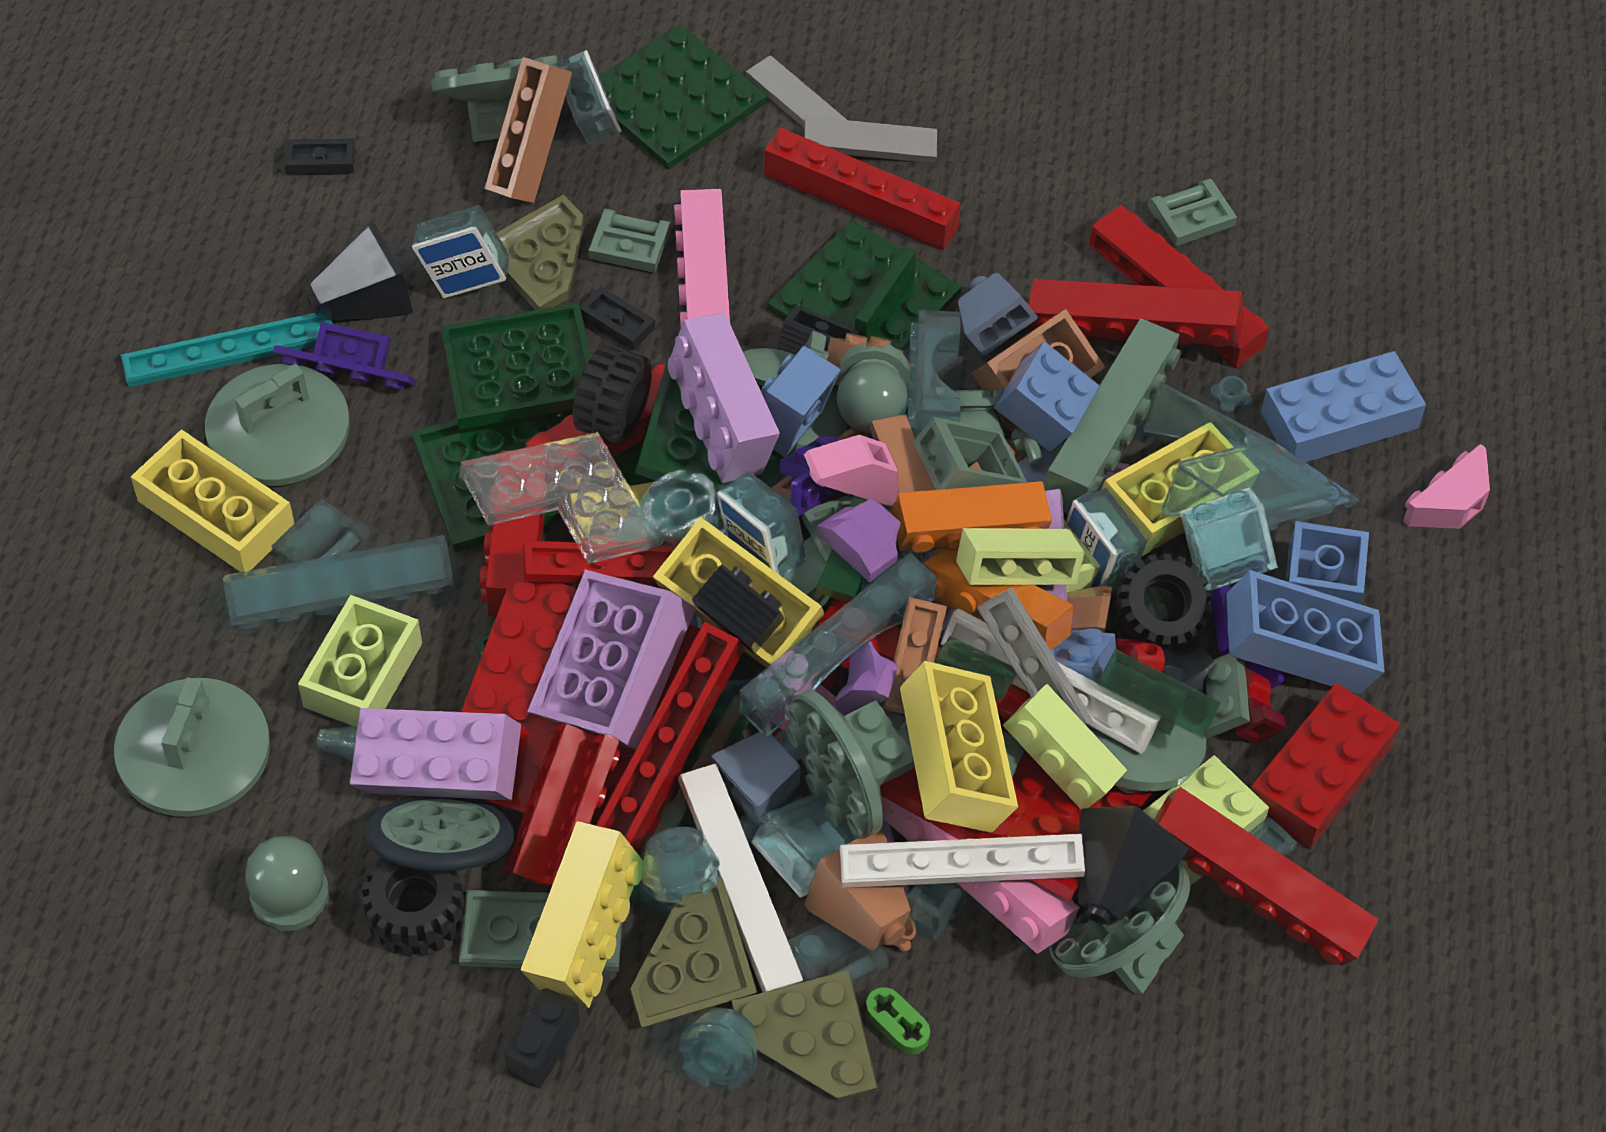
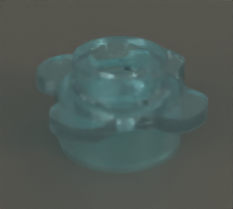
[1210,376,1252,412]

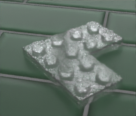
[460,432,659,564]

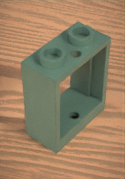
[913,417,1027,490]

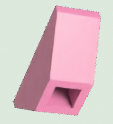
[804,435,898,507]
[1403,444,1490,529]

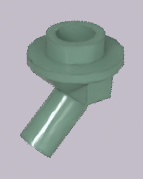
[1011,426,1044,467]

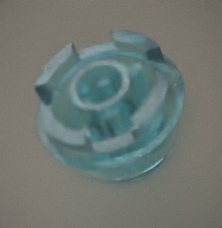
[641,827,720,902]
[679,1008,757,1091]

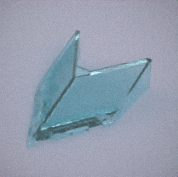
[1143,382,1360,531]

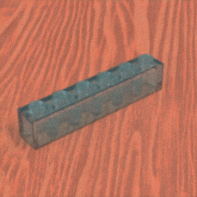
[223,535,454,629]

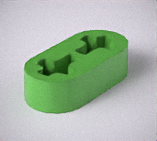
[866,987,930,1055]

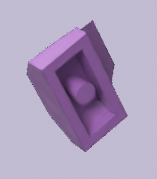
[817,498,901,582]
[834,641,899,716]

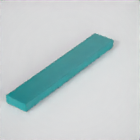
[121,313,332,387]

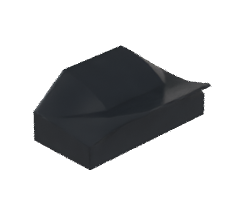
[1149,643,1215,700]

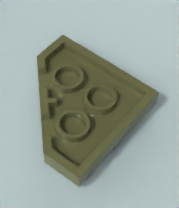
[487,194,584,310]
[629,877,757,1029]
[732,970,879,1100]

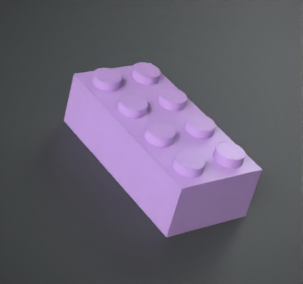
[667,312,780,483]
[350,708,521,801]

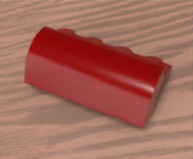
[503,724,623,888]

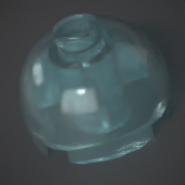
[642,470,721,546]

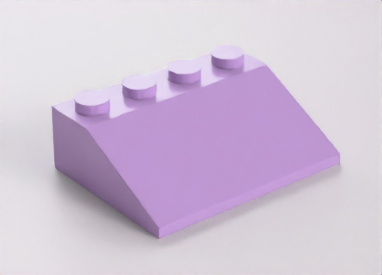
[528,570,696,750]

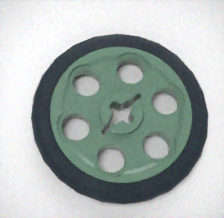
[365,796,515,871]

